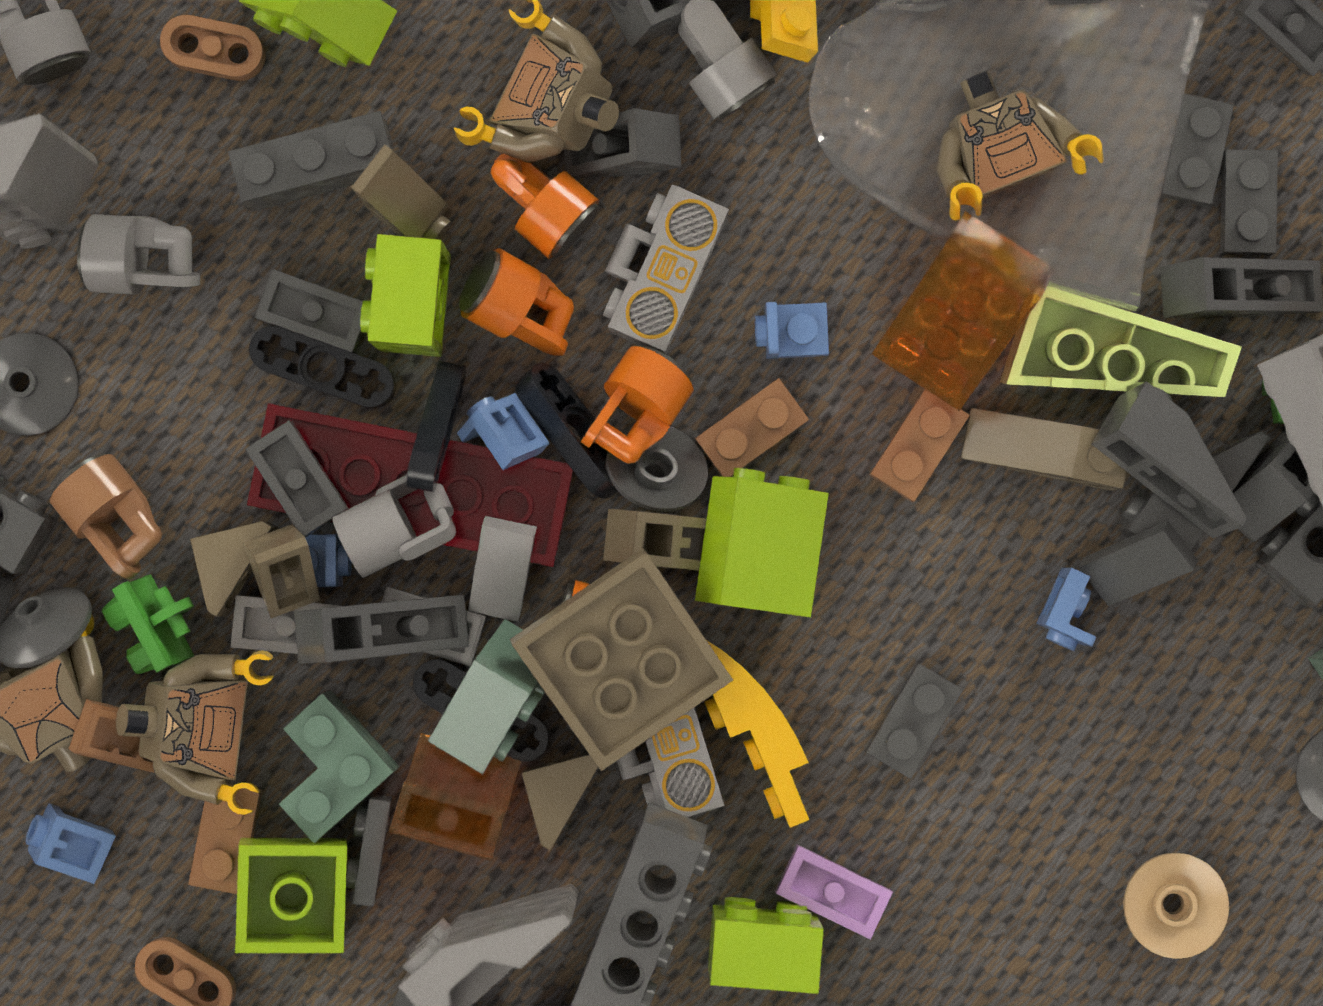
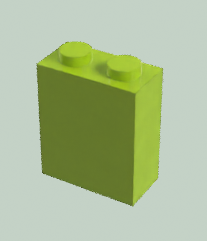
[695,468,829,618]

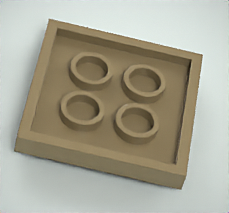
[510,548,733,771]

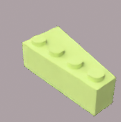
[1000,283,1242,397]

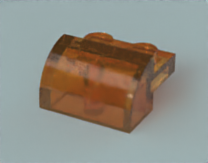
[389,733,521,862]

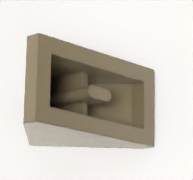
[190,521,279,617]
[242,524,320,619]
[522,752,598,850]

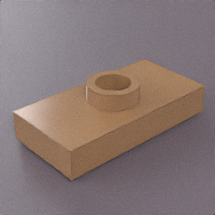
[68,699,154,773]

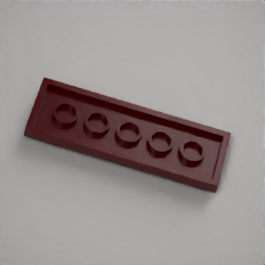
[247,403,573,567]

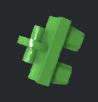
[102,574,195,674]

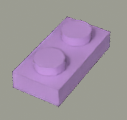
[775,844,893,940]

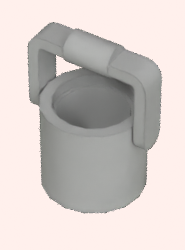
[332,475,456,578]

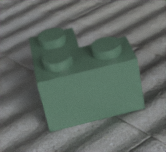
[428,619,545,774]
[279,690,400,843]

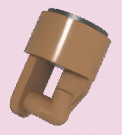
[50,454,162,579]

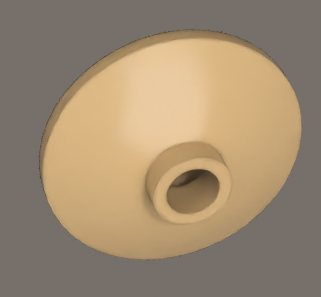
[1123,853,1229,959]

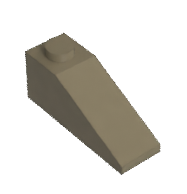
[351,145,451,240]
[960,408,1127,491]
[603,509,706,571]

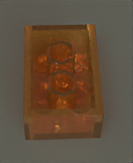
[872,211,1055,411]

